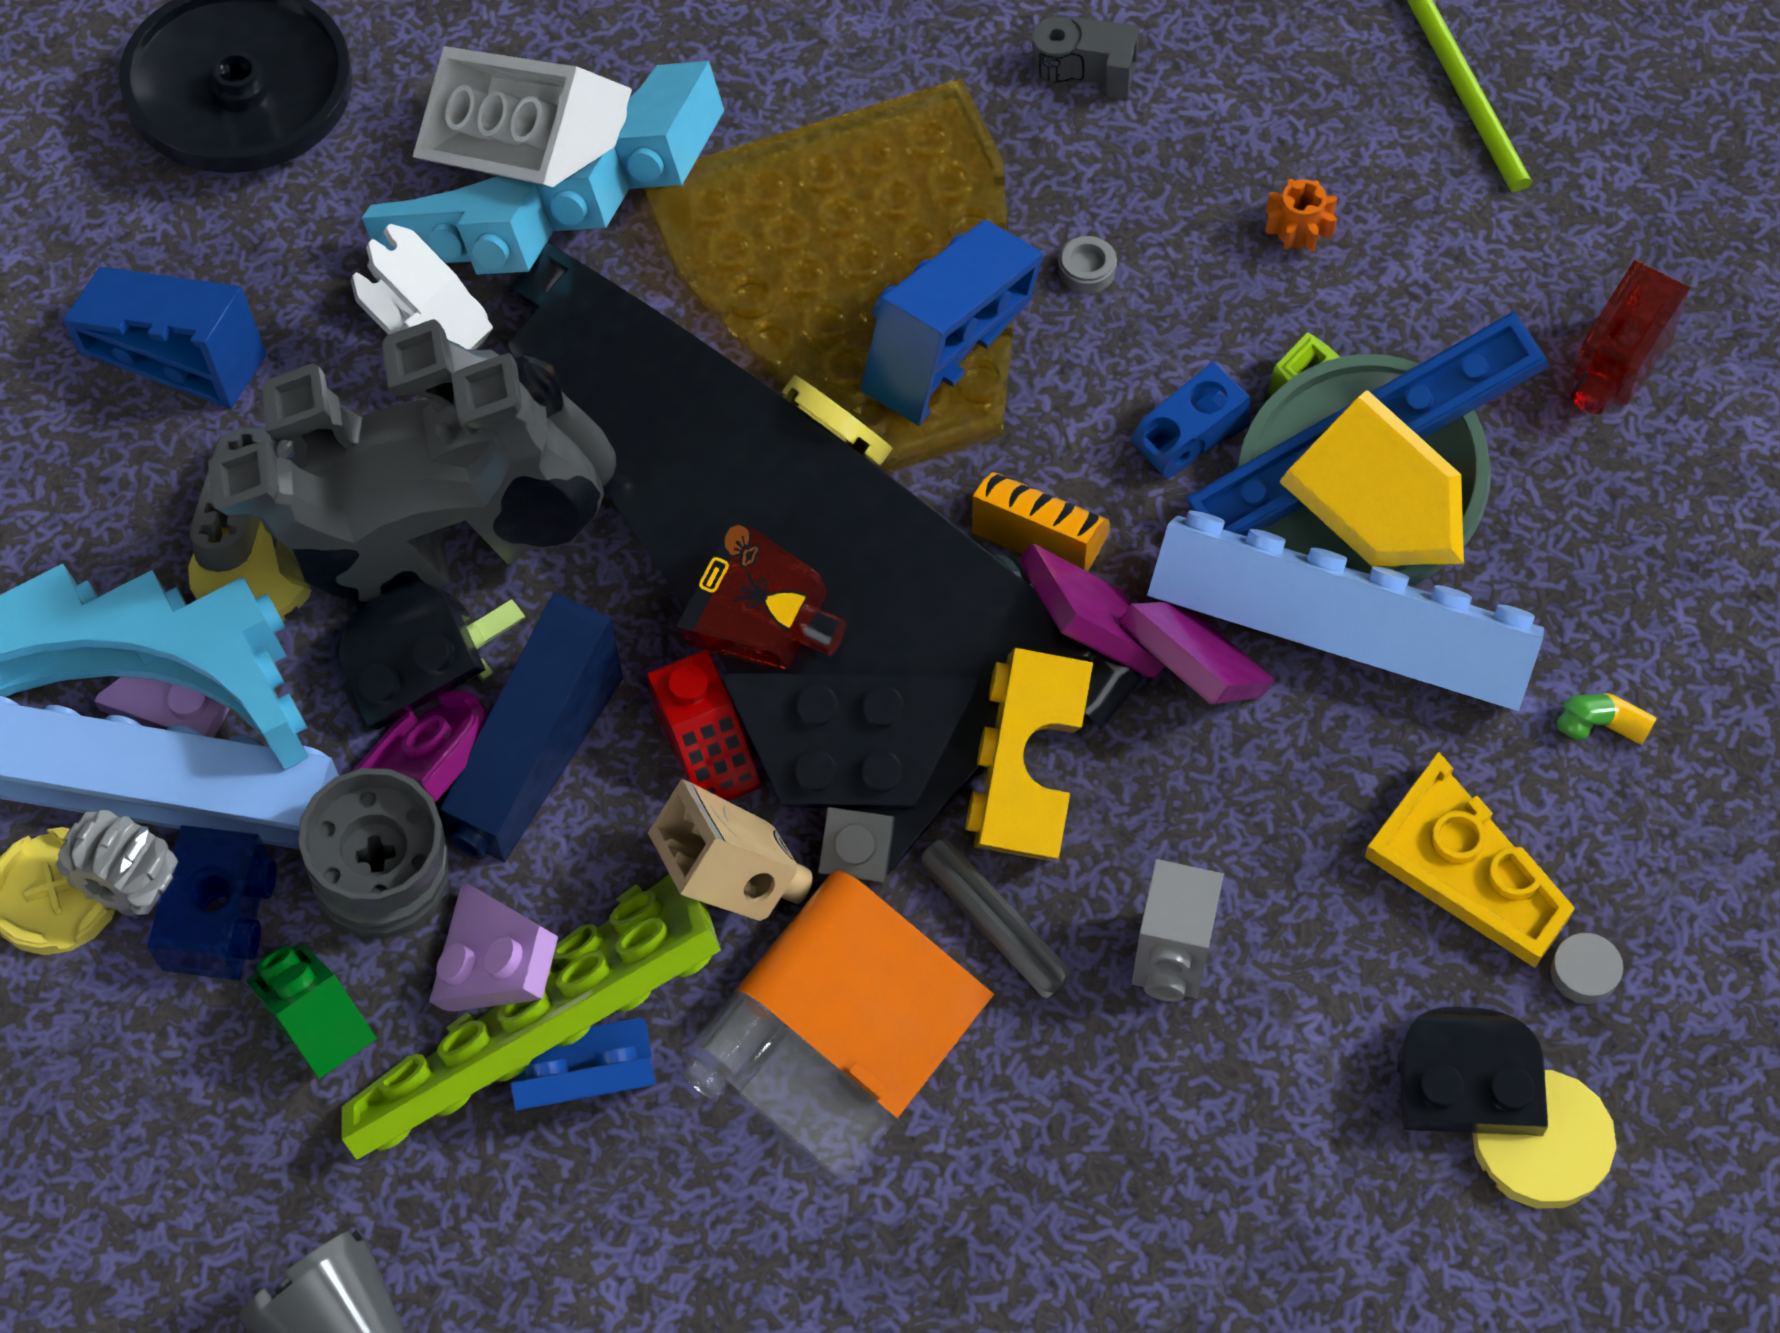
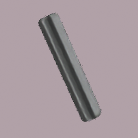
[921,838,1071,998]

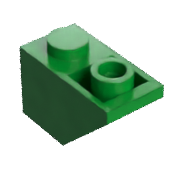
[245,942,377,1079]

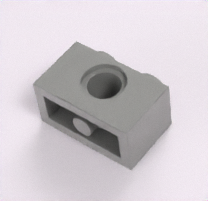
[1132,859,1224,1002]

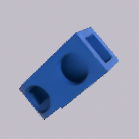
[1131,361,1250,478]

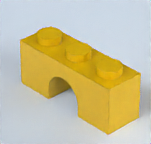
[966,648,1093,861]

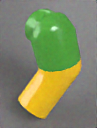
[1556,693,1657,746]

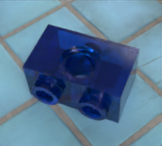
[147,825,277,980]

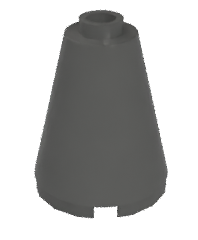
[237,1229,405,1333]

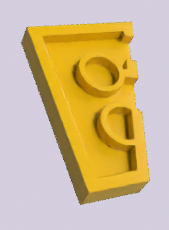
[1364,752,1575,968]

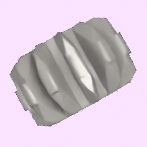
[56,810,178,916]

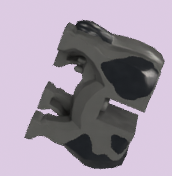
[208,319,616,603]

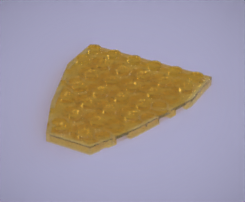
[641,78,1014,472]

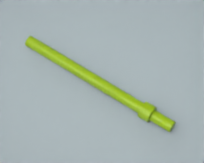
[1407,0,1532,193]

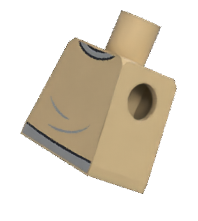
[648,779,812,921]

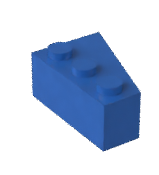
[861,219,1044,426]
[63,266,267,409]

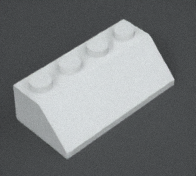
[412,46,632,187]

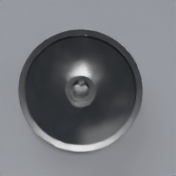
[119,0,353,173]

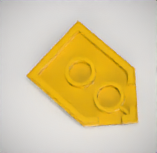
[1279,390,1464,568]

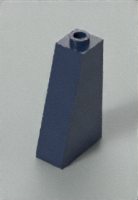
[440,593,623,862]

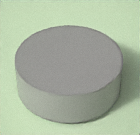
[1058,236,1117,293]
[1550,933,1623,1004]

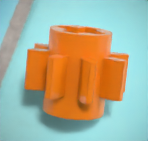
[1265,179,1338,252]

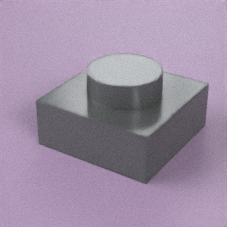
[818,807,895,883]

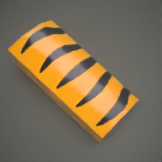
[972,472,1110,572]

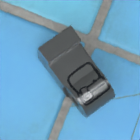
[1032,17,1139,100]

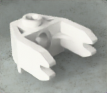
[350,224,493,350]

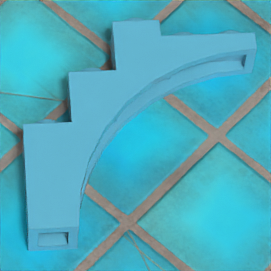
[362,61,724,274]
[0,563,309,770]

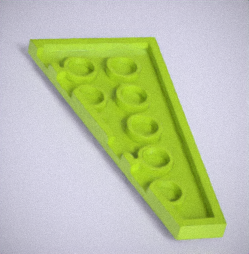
[342,874,721,1160]

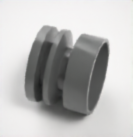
[298,768,450,938]

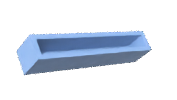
[1147,510,1544,711]
[0,696,339,850]

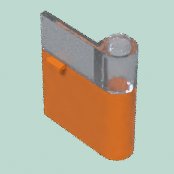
[682,870,994,1184]

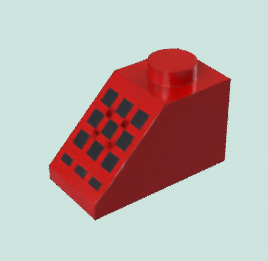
[647,650,761,801]

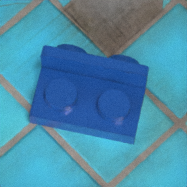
[511,1018,657,1111]

